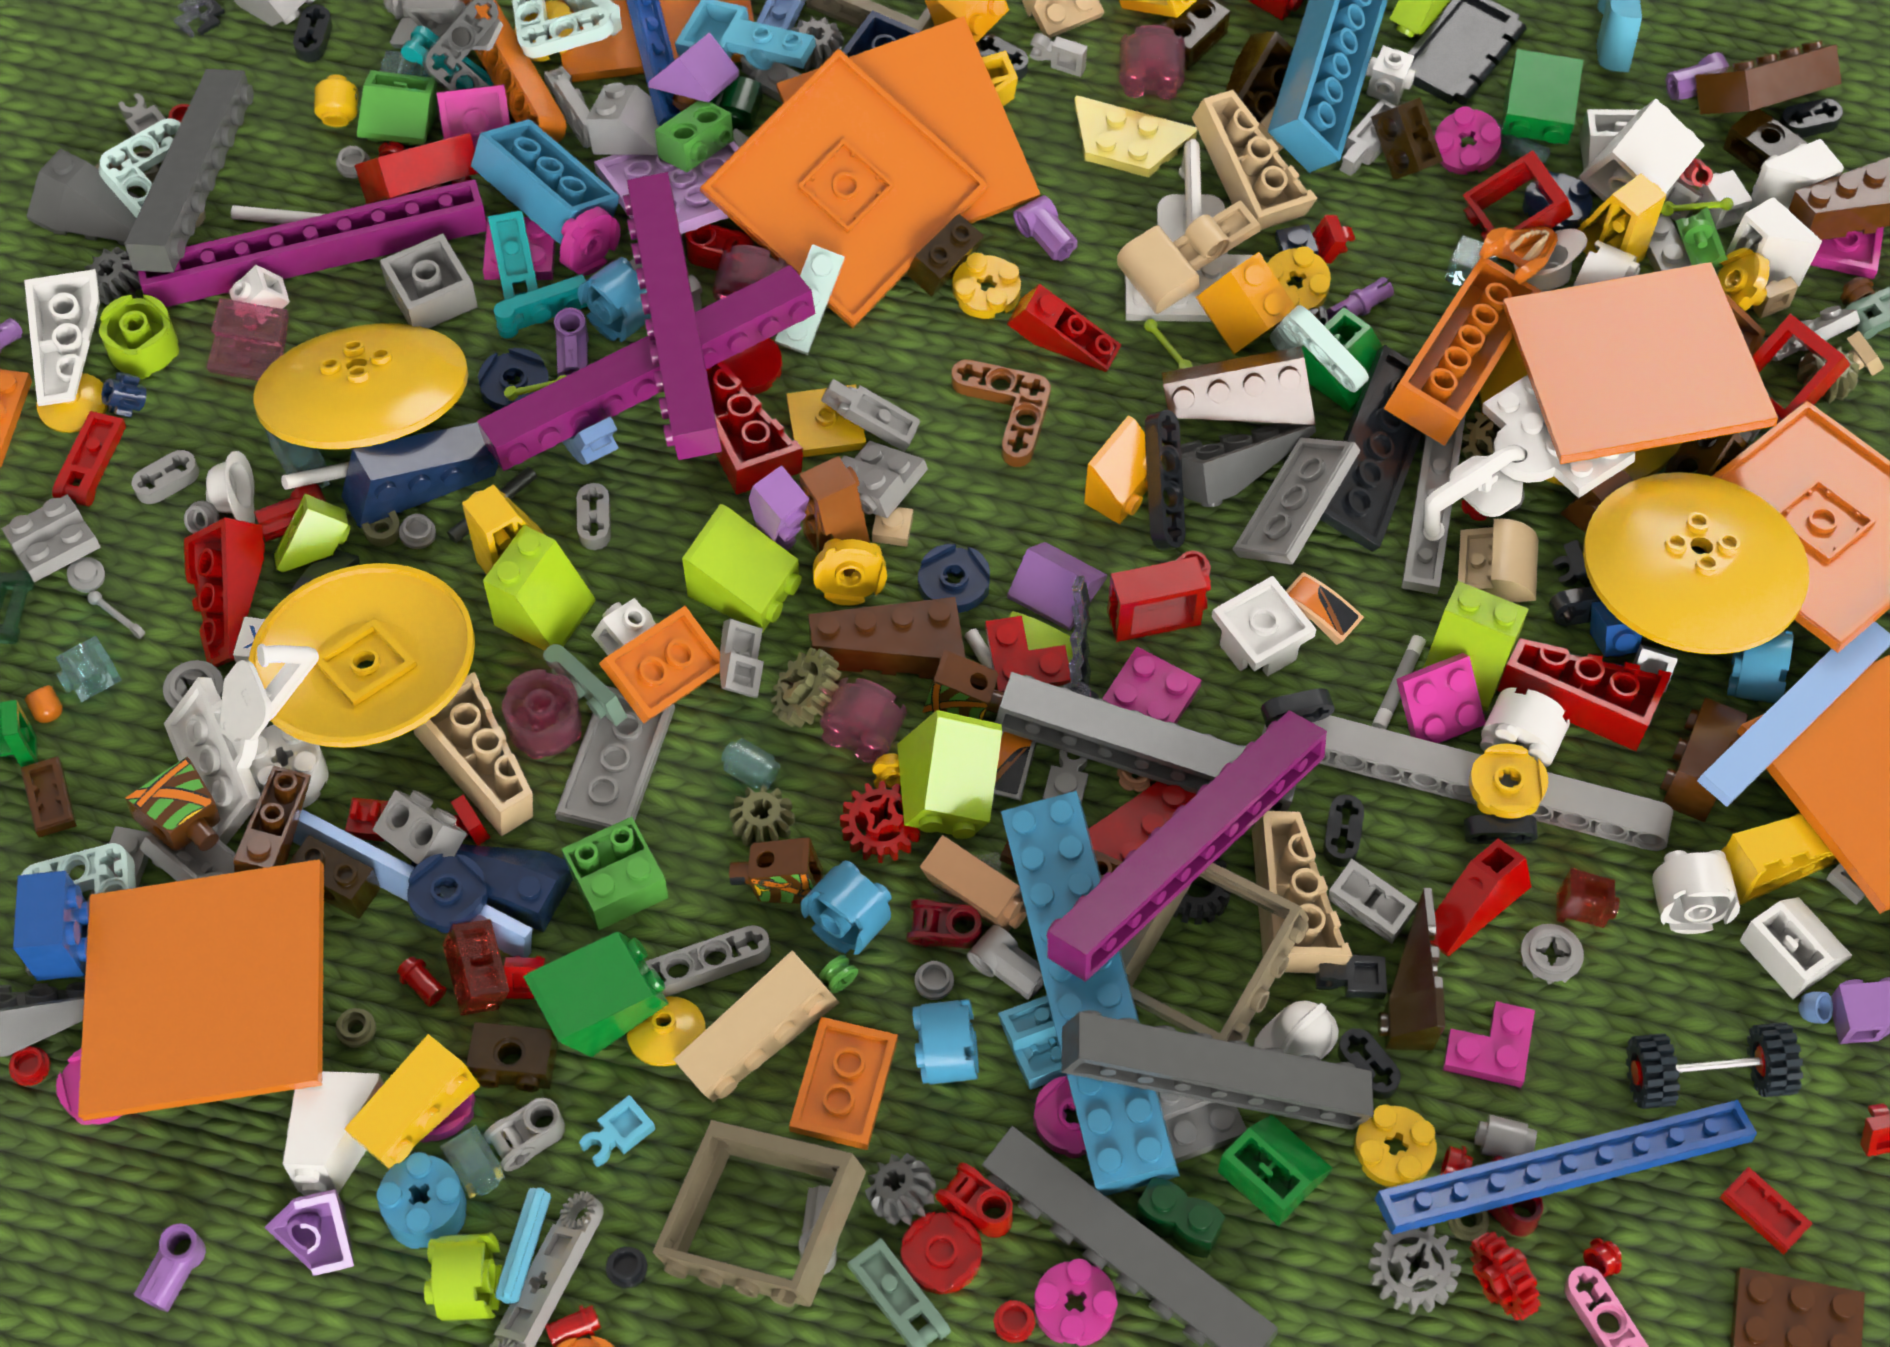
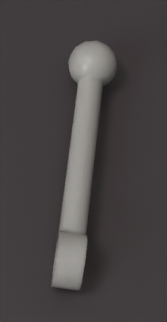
[87,591,146,639]

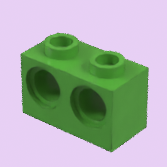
[655,100,734,172]

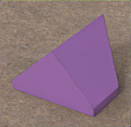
[264,1189,354,1276]

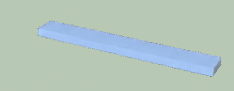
[1697,622,1890,807]
[293,809,532,958]

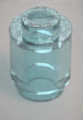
[721,738,780,789]

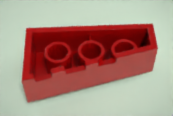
[706,361,803,495]
[1497,638,1672,751]

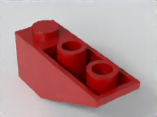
[1007,284,1122,372]
[1430,838,1531,957]

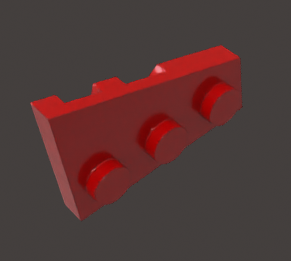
[1088,782,1196,862]

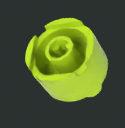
[99,295,180,379]
[424,1233,502,1321]

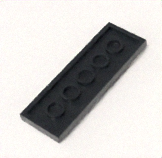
[1320,345,1422,552]

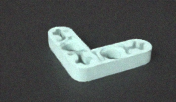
[512,0,614,58]
[99,118,181,218]
[1269,305,1369,392]
[21,843,136,894]

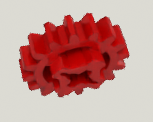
[840,781,920,863]
[1469,1231,1541,1321]

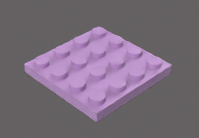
[594,141,739,234]

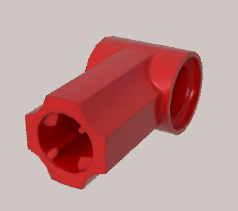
[254,484,327,542]

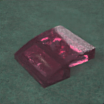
[206,298,289,381]

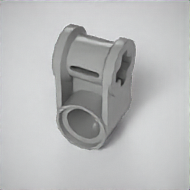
[483,1098,565,1171]

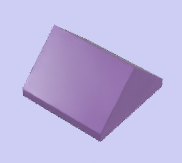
[649,32,739,102]
[1007,542,1107,631]

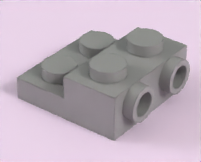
[841,441,928,518]
[1,494,101,582]
[1158,1092,1247,1163]

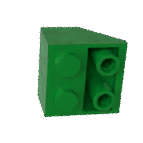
[1301,307,1382,412]
[1218,1114,1333,1227]

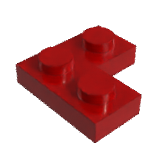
[985,615,1072,692]

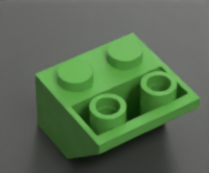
[357,70,437,146]
[561,816,668,931]

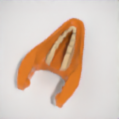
[1478,226,1558,285]

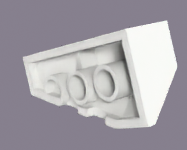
[24,269,100,406]

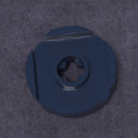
[1522,171,1592,232]
[478,348,549,411]
[918,544,990,613]
[407,853,488,933]

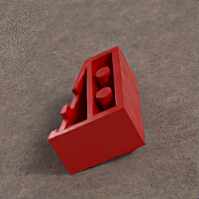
[354,133,478,204]

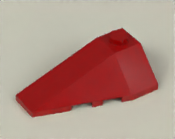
[184,518,265,668]

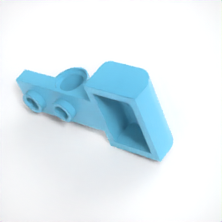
[675,0,816,70]
[1597,0,1642,72]

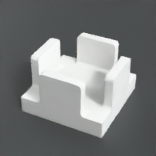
[1212,576,1316,676]

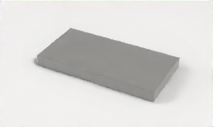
[1232,437,1361,565]
[555,686,675,831]

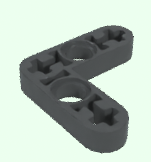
[423,0,498,91]

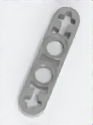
[645,925,771,997]

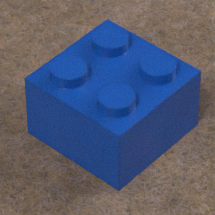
[13,871,89,981]

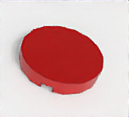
[723,338,783,395]
[900,1211,983,1295]

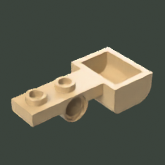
[1117,200,1260,315]

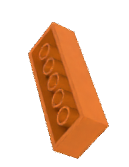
[1384,257,1541,446]

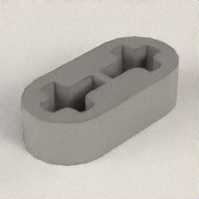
[132,450,199,504]
[577,483,611,550]

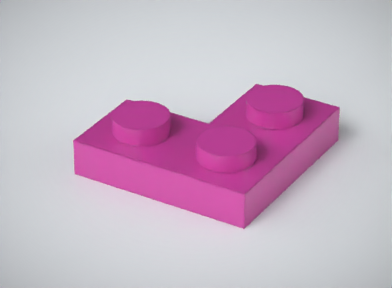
[1442,1001,1535,1088]

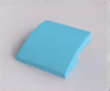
[998,995,1067,1090]

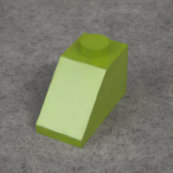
[1389,0,1451,38]
[274,494,350,572]

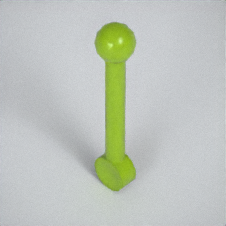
[1661,197,1734,216]
[1144,319,1193,369]
[504,375,566,401]

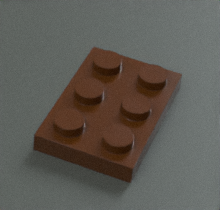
[1730,1267,1865,1347]

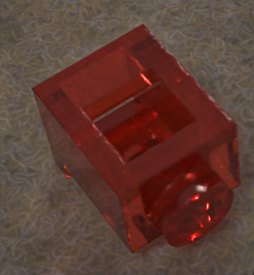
[1556,868,1620,928]

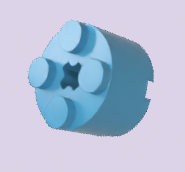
[578,257,651,342]
[1727,630,1793,704]
[800,861,891,955]
[913,999,979,1085]
[376,1152,466,1249]

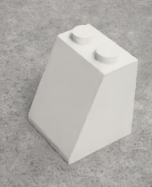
[1579,99,1705,202]
[283,1071,384,1196]

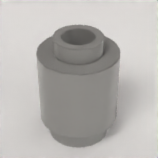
[1474,1114,1537,1159]

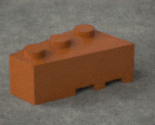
[799,456,870,576]

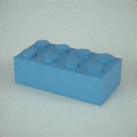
[471,119,620,245]

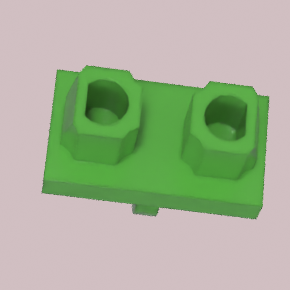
[1676,207,1728,271]

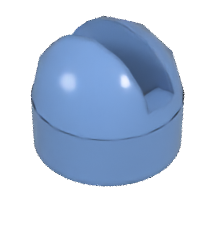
[1798,991,1833,1024]

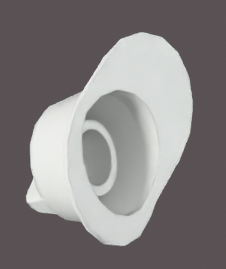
[1514,229,1587,292]
[206,451,255,523]
[1254,1001,1339,1061]

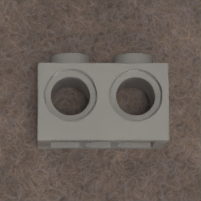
[372,790,467,864]
[1328,859,1417,944]

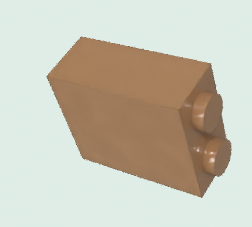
[920,835,1027,932]

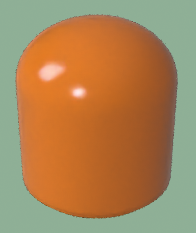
[24,685,63,723]

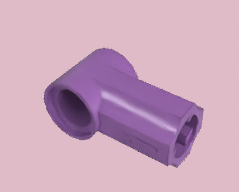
[1665,52,1730,101]
[1013,195,1077,262]
[554,308,589,377]
[134,1223,206,1312]

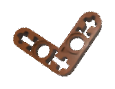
[951,359,1051,467]

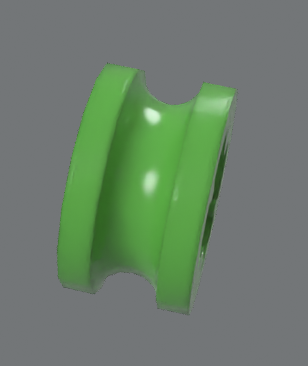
[819,955,858,994]

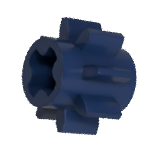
[101,372,147,418]

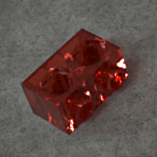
[442,919,510,1016]

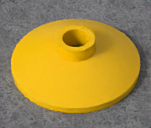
[37,373,108,433]
[627,996,706,1067]

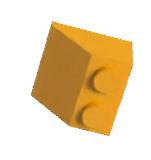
[925,0,1009,43]
[1195,252,1295,355]
[1084,415,1162,525]

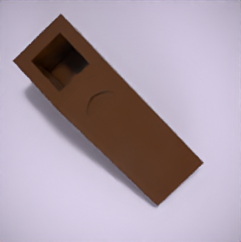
[233,765,311,872]

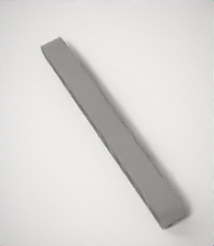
[1262,715,1673,851]

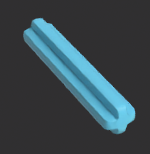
[495,1187,551,1304]

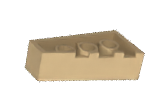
[413,672,533,836]

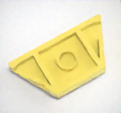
[1074,95,1198,178]

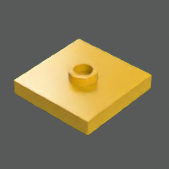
[786,384,866,457]

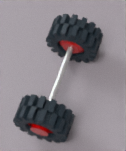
[1626,1022,1803,1109]

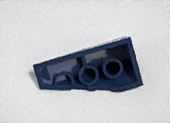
[410,844,573,932]

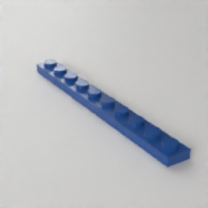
[1375,1100,1757,1235]

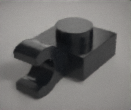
[1315,955,1387,999]

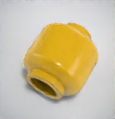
[314,74,358,127]

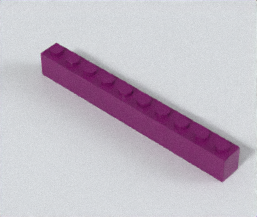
[623,172,722,460]
[138,179,487,307]
[477,265,816,471]
[1046,710,1327,982]

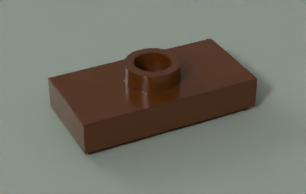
[21,756,77,838]

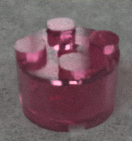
[1119,25,1186,99]
[712,245,788,301]
[502,669,582,759]
[820,678,907,764]

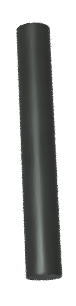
[447,467,537,543]

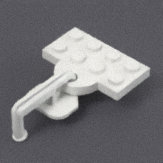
[1125,139,1262,322]
[1423,375,1635,541]
[164,644,319,845]

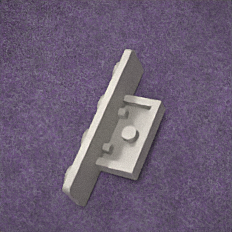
[390,0,503,50]
[139,835,236,881]

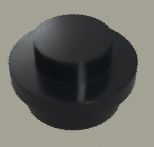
[606,1247,648,1289]

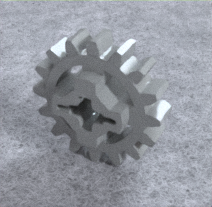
[1368,1225,1461,1314]

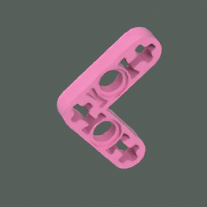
[1565,1266,1649,1347]

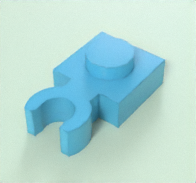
[579,1095,656,1167]

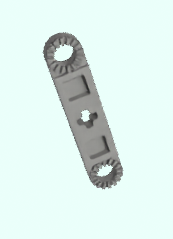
[489,1191,603,1347]

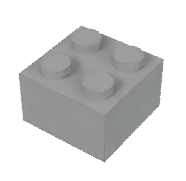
[380,234,478,328]

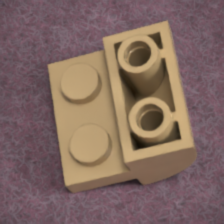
[1022,0,1104,38]
[1458,519,1539,602]

